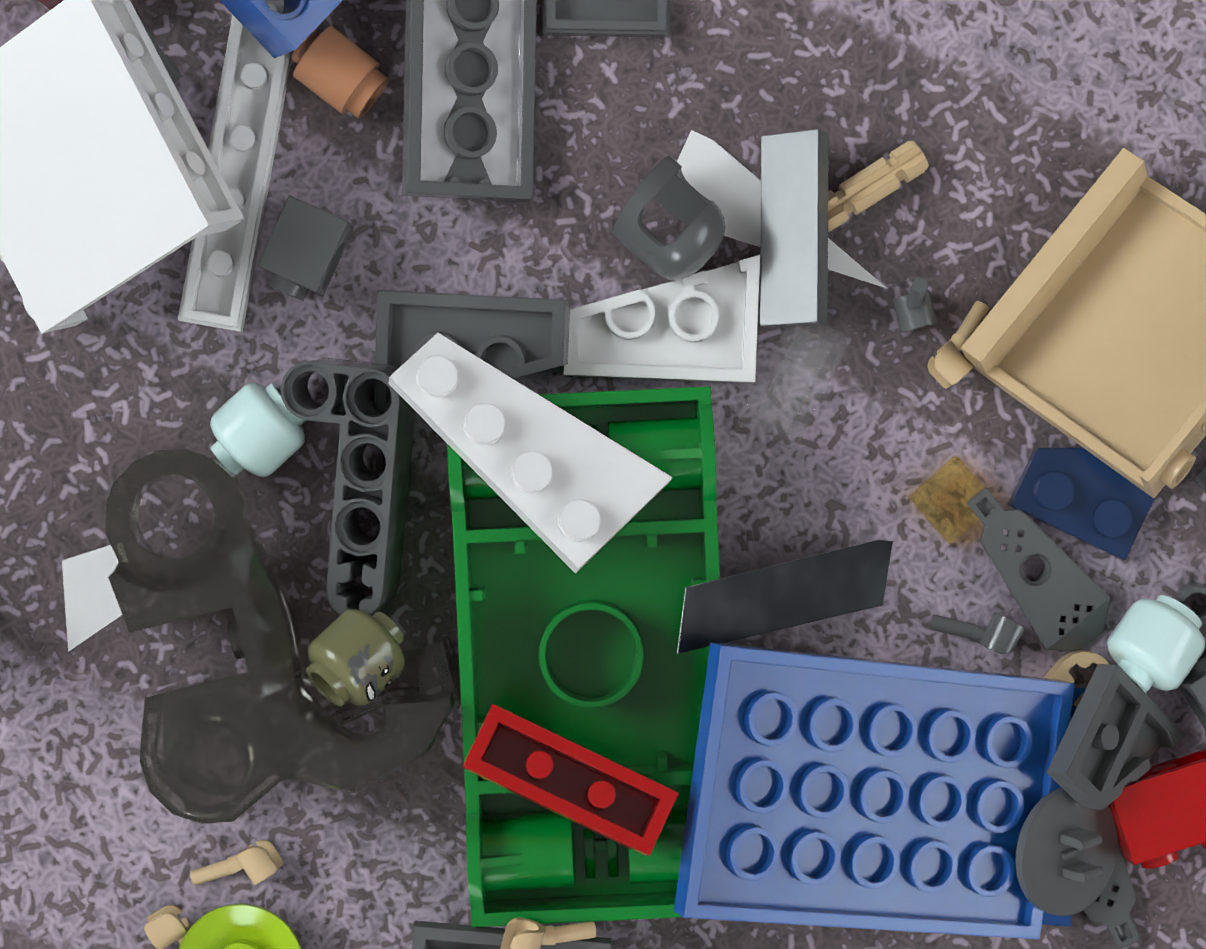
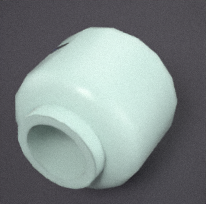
[210,382,306,477]
[1107,595,1205,693]

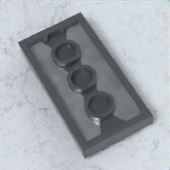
[402,0,537,202]

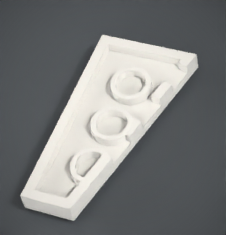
[388,333,673,573]

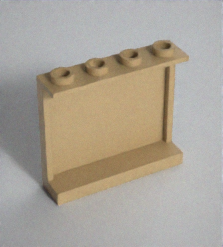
[961,148,1206,498]

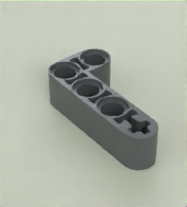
[280,358,415,615]

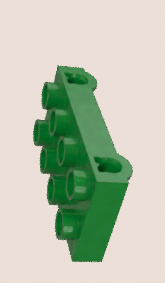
[447,386,720,927]

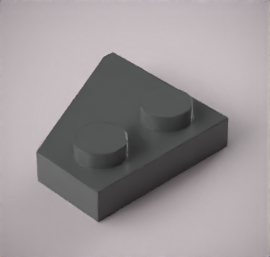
[1046,664,1185,810]

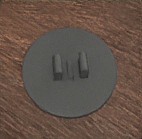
[1016,788,1118,916]

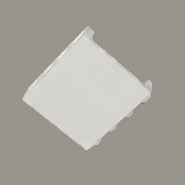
[0,0,244,334]

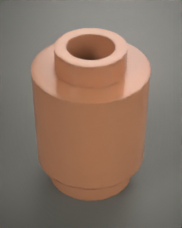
[291,26,389,119]

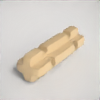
[828,141,929,232]

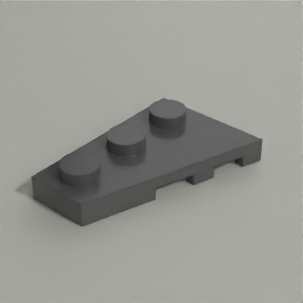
[373,290,571,413]

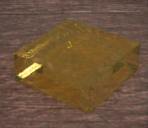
[907,455,985,545]

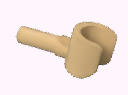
[927,301,989,389]
[190,840,284,886]
[144,905,191,949]
[500,917,596,949]

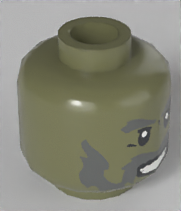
[306,609,405,707]

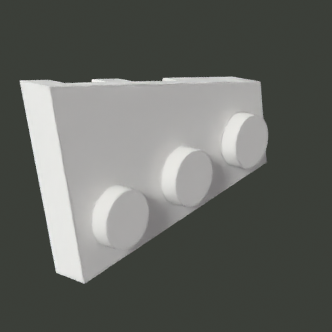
[564,255,760,383]

